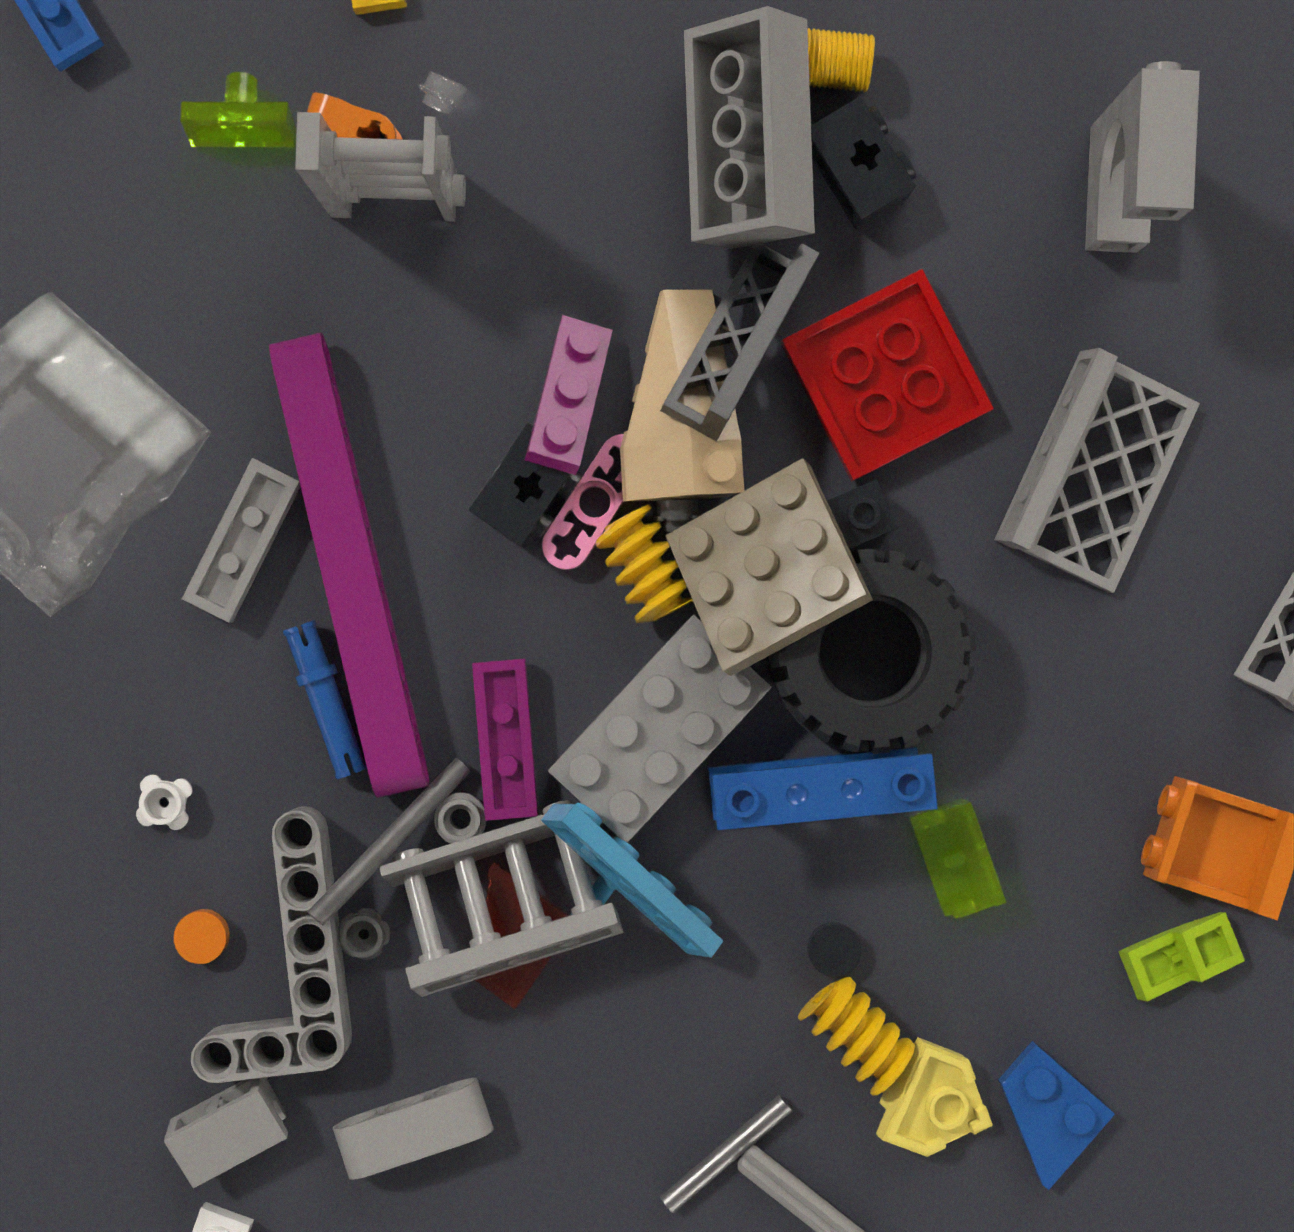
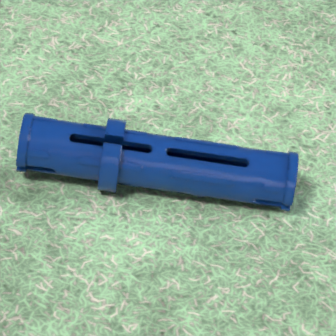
[282,620,367,779]

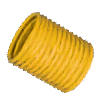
[807,28,875,93]

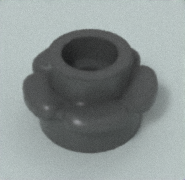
[652,499,703,532]
[339,908,391,960]

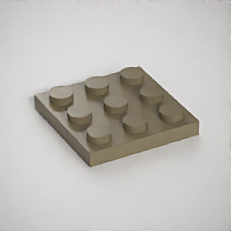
[665,458,873,676]

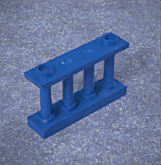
[708,747,938,830]

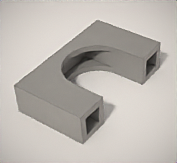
[1085,61,1200,253]

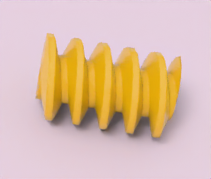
[595,504,693,623]
[798,977,915,1096]

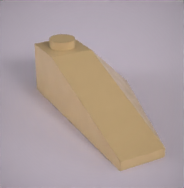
[620,290,744,502]

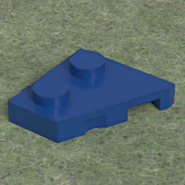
[998,1041,1115,1190]

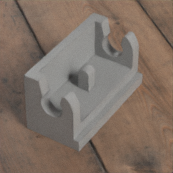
[164,1077,288,1188]

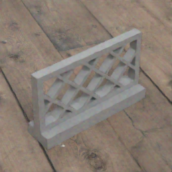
[994,348,1200,593]

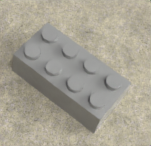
[684,6,815,249]
[548,614,772,842]

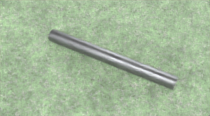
[307,758,470,926]

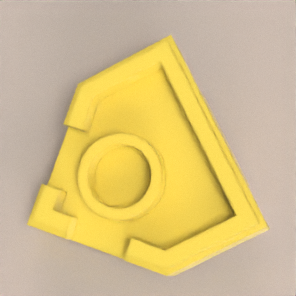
[876,1037,993,1157]

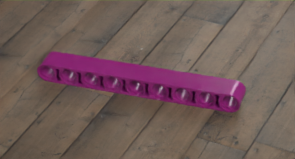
[269,332,430,798]

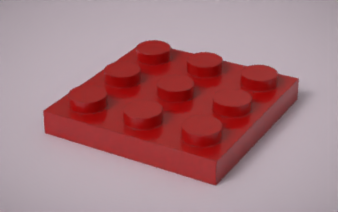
[781,269,994,482]

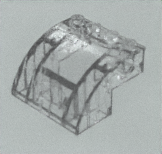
[0,292,211,617]

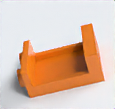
[1141,776,1294,920]

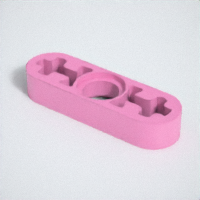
[542,434,624,570]

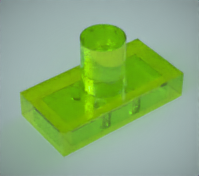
[180,72,297,147]

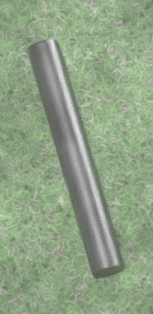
[660,1094,793,1213]

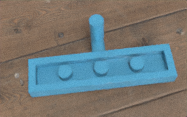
[541,803,723,958]

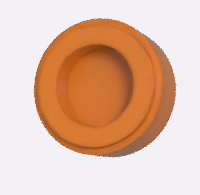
[174,909,230,964]

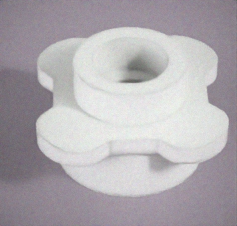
[136,774,193,830]

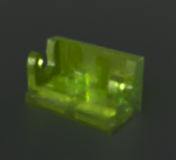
[909,798,1006,918]

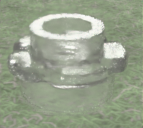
[418,70,468,116]

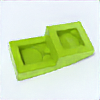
[1118,912,1245,1001]

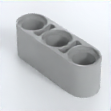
[333,1078,494,1180]

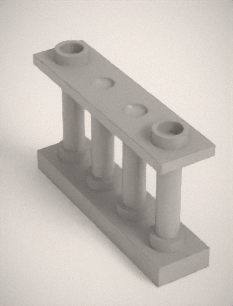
[295,112,466,222]
[379,800,624,997]

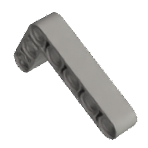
[191,806,352,1083]

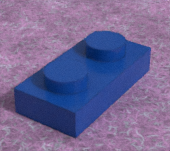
[14,0,105,72]

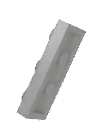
[182,458,301,623]

